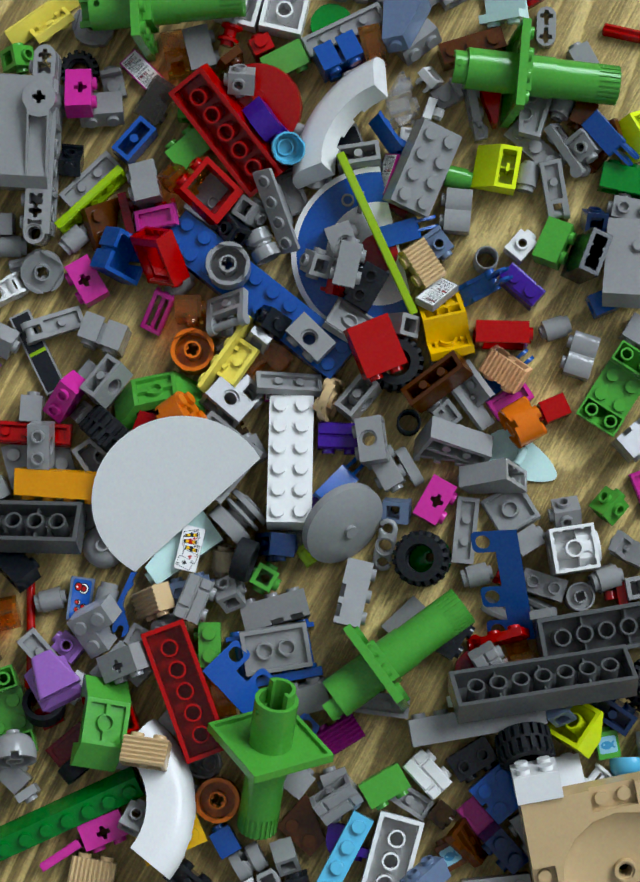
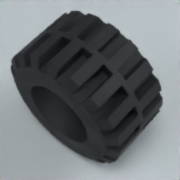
[376,335,424,393]
[79,404,130,453]
[392,530,451,587]
[494,722,556,771]

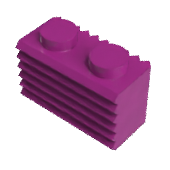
[316,714,366,755]

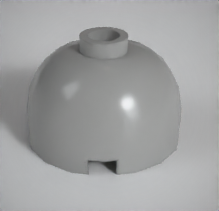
[82,526,121,569]
[0,729,37,769]

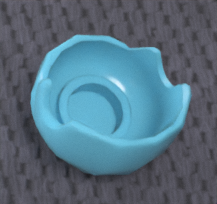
[271,131,305,165]
[609,757,640,776]

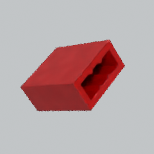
[343,313,408,382]

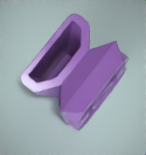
[24,650,82,712]

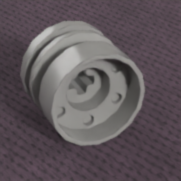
[208,488,266,545]

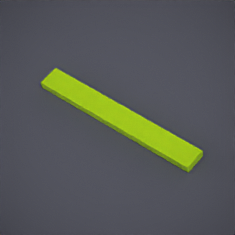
[336,151,418,315]

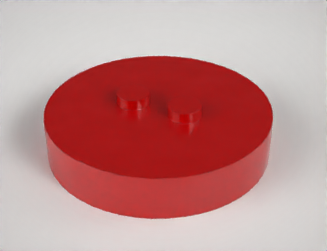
[222,63,302,132]

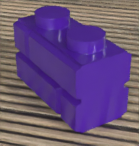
[498,262,546,311]
[317,422,358,456]

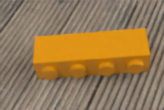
[14,467,97,504]

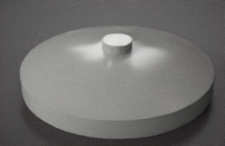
[302,483,383,563]

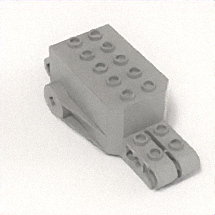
[0,44,66,247]

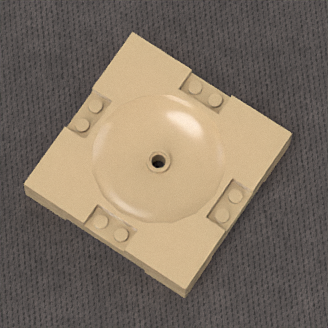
[518,771,640,882]

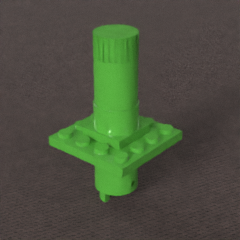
[79,0,246,61]
[451,18,622,128]
[322,589,475,721]
[207,677,334,840]

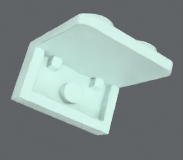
[478,0,529,29]

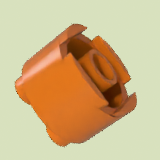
[170,327,216,375]
[155,391,208,419]
[498,396,548,449]
[195,777,241,824]

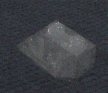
[384,71,419,130]

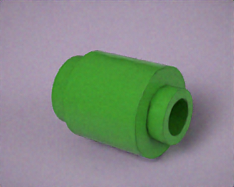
[443,165,473,189]

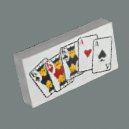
[174,525,206,573]

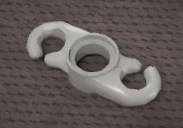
[372,518,398,571]

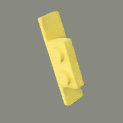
[4,0,80,44]
[196,315,260,394]

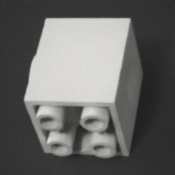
[544,522,602,577]

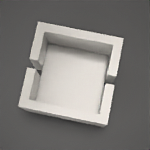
[509,755,564,806]

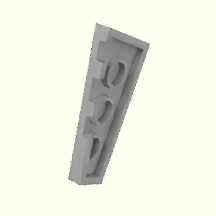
[518,97,553,141]

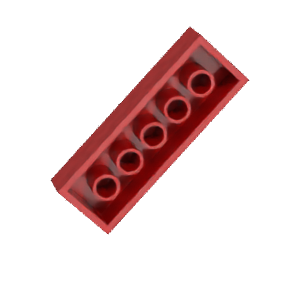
[168,63,289,198]
[140,619,224,764]

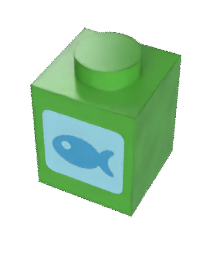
[595,726,621,760]

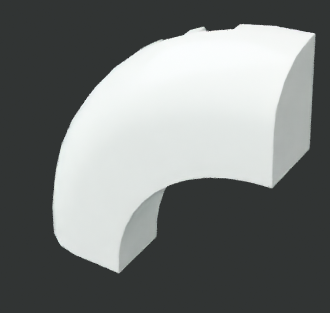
[293,57,388,189]
[130,719,196,880]

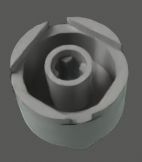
[205,241,251,290]

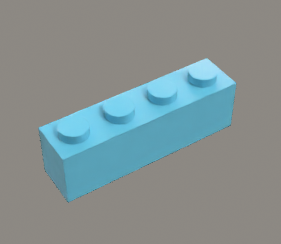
[316,810,374,882]

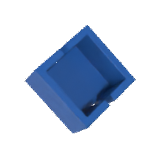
[313,29,364,83]
[90,226,143,286]
[467,762,518,825]

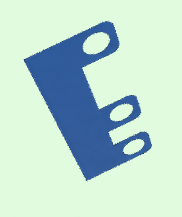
[471,529,535,639]
[203,640,319,734]

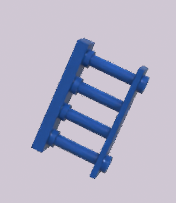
[225,618,323,687]

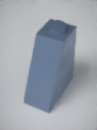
[382,0,431,53]

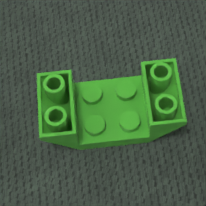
[576,340,640,437]
[114,371,205,430]
[0,664,39,751]
[70,675,131,772]

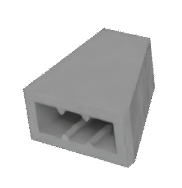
[457,458,527,494]

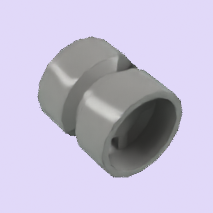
[245,225,281,266]
[563,582,595,612]
[228,840,270,882]

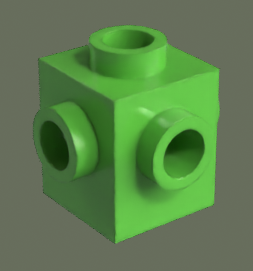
[0,42,34,75]
[589,486,629,526]
[249,561,282,595]

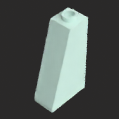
[144,511,224,585]

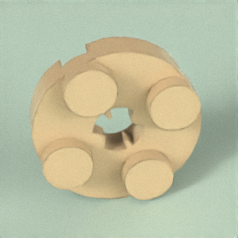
[313,378,345,422]

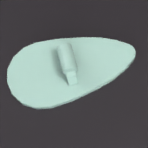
[489,429,557,482]

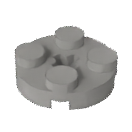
[72,9,115,48]
[20,249,64,294]

